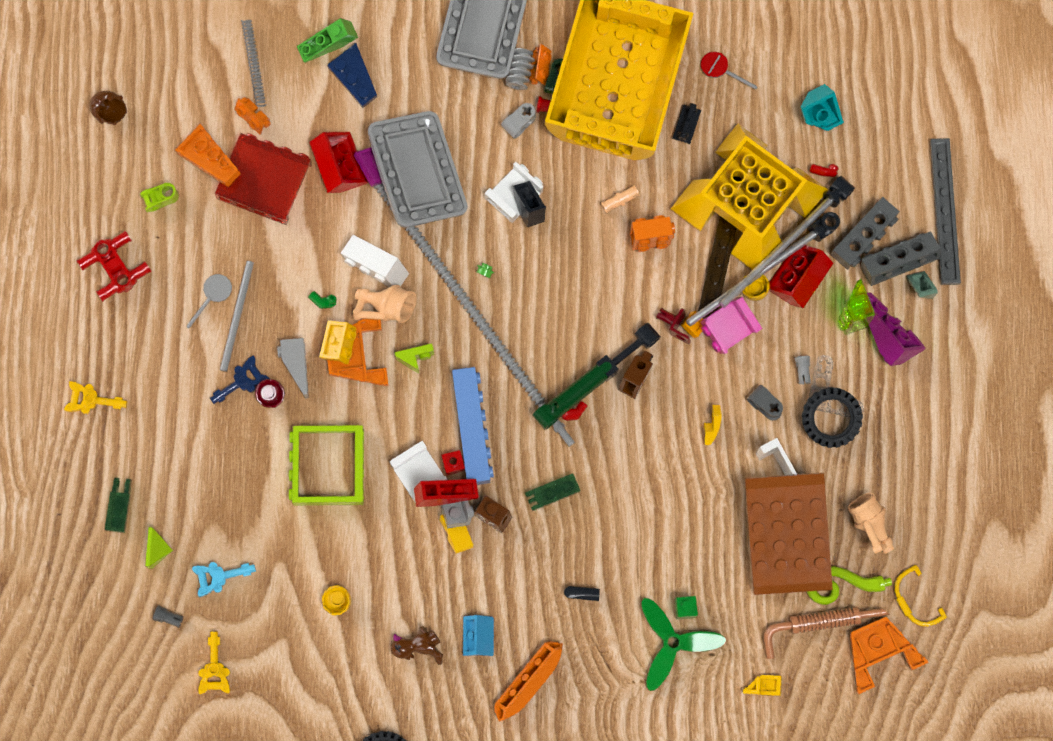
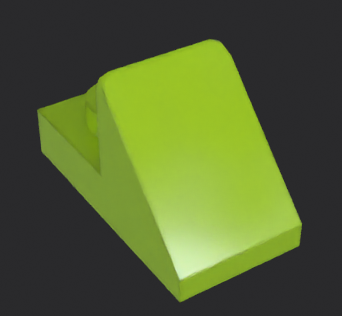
[395,343,434,373]

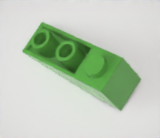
[297,18,358,63]

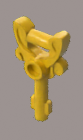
[64,381,128,414]
[198,632,230,695]

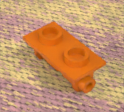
[529,44,552,86]
[234,97,271,135]

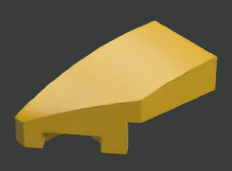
[704,405,722,445]
[743,675,782,696]

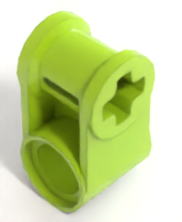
[140,183,179,212]

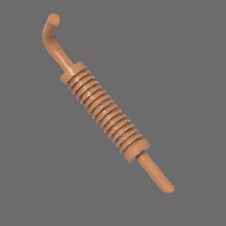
[764,607,890,659]

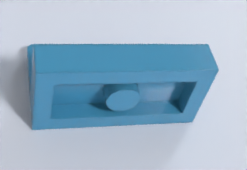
[463,615,494,656]

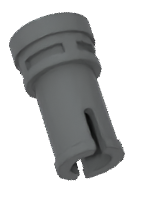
[153,605,184,628]

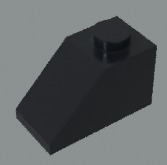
[512,181,546,227]

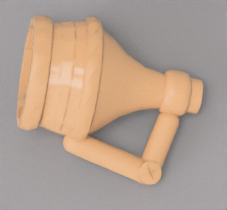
[353,285,417,323]
[848,492,894,554]

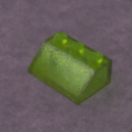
[837,279,875,335]

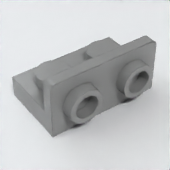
[441,501,474,529]

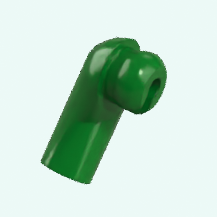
[308,291,337,309]

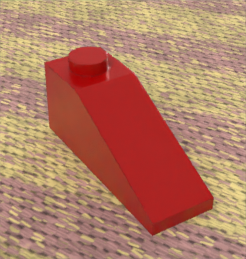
[414,479,479,507]

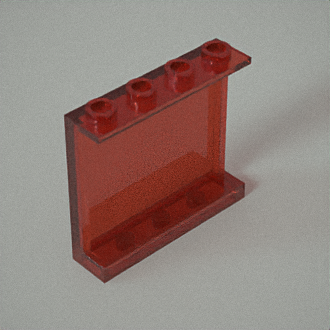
[215,133,312,225]

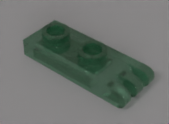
[525,473,581,511]

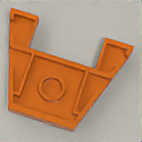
[327,319,389,386]
[850,617,928,695]

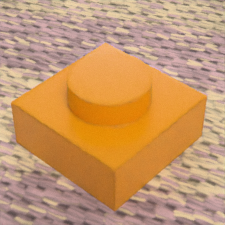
[681,311,704,338]

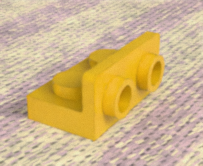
[319,321,356,364]

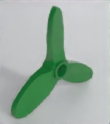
[641,598,726,691]

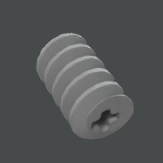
[506,48,535,90]

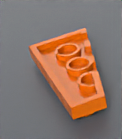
[175,124,241,187]

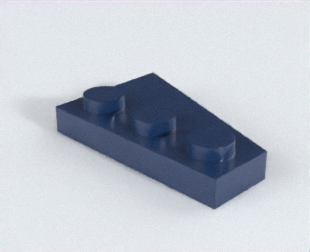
[327,43,377,108]

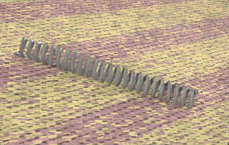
[241,20,267,107]

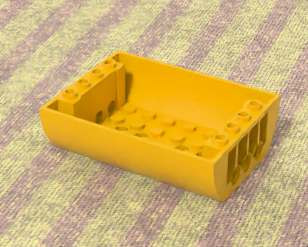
[545,0,694,160]

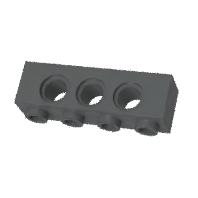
[831,197,900,270]
[861,231,941,286]

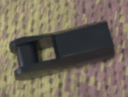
[564,586,600,601]

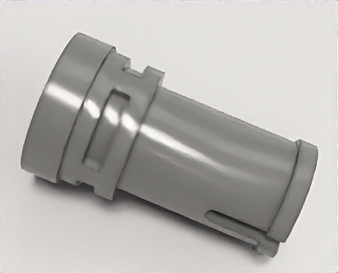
[795,356,811,385]

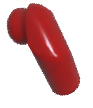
[810,164,839,177]
[561,401,588,421]

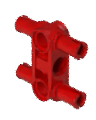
[76,231,151,302]

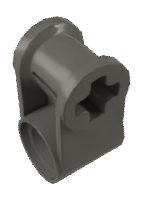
[747,385,783,421]

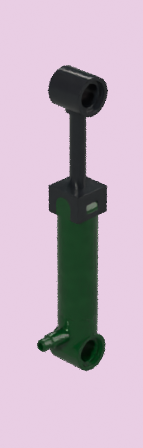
[532,322,661,430]

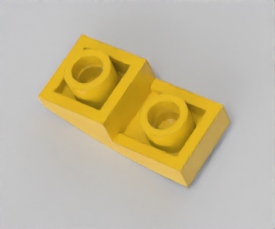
[439,515,473,554]

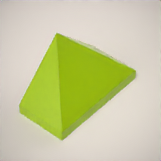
[145,527,173,569]

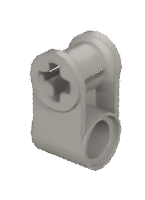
[501,103,536,139]

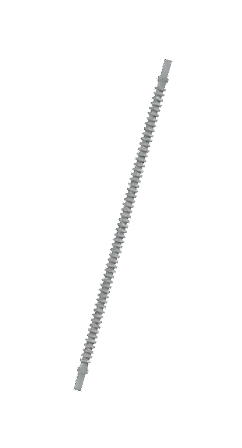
[374,183,575,447]

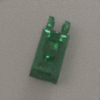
[105,478,132,533]

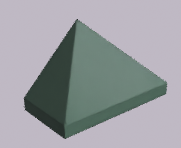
[907,271,938,299]

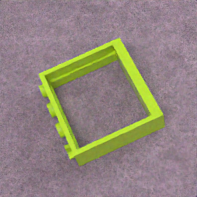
[289,425,364,506]

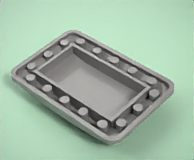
[436,0,527,79]
[368,111,468,228]

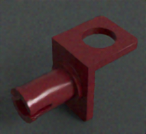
[656,308,691,344]

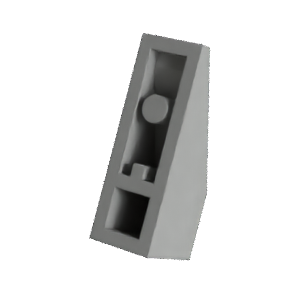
[277,338,309,399]

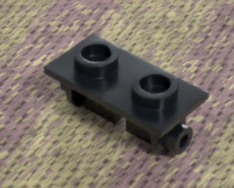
[672,103,701,144]

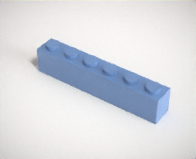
[452,367,494,485]

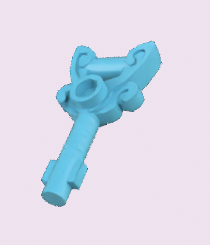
[192,562,256,597]

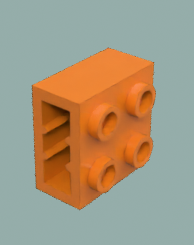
[630,215,676,252]

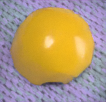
[742,275,770,301]
[322,585,351,616]

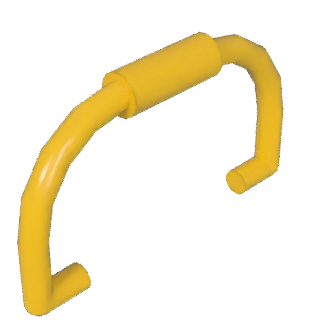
[894,565,947,627]

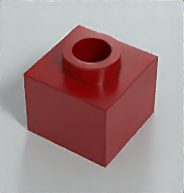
[441,450,465,476]

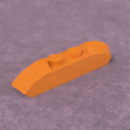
[494,641,563,722]

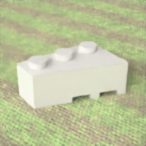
[341,235,409,287]

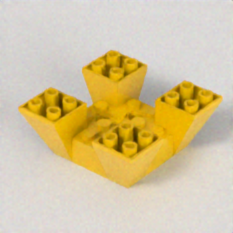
[670,124,828,270]

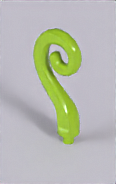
[807,566,892,605]

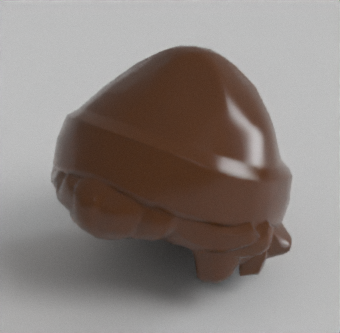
[89,91,127,125]

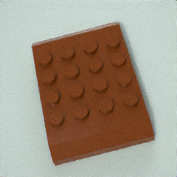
[745,472,833,595]

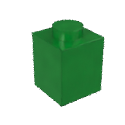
[675,596,698,620]

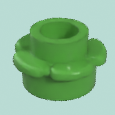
[477,263,495,278]

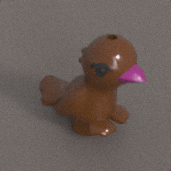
[391,626,443,665]

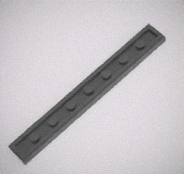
[930,138,961,285]

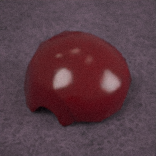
[255,379,285,408]

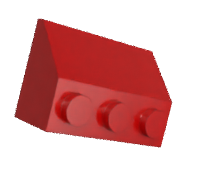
[310,132,369,193]
[769,245,834,309]

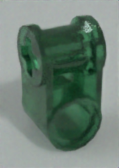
[544,59,563,95]

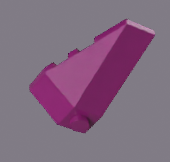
[858,293,926,366]

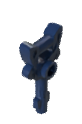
[210,355,270,404]

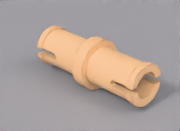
[601,186,640,214]

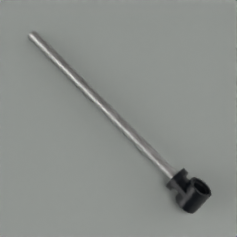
[719,175,855,308]
[686,212,840,326]

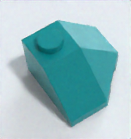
[800,84,844,131]

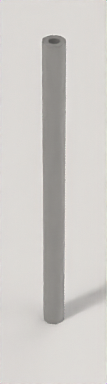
[220,261,254,372]

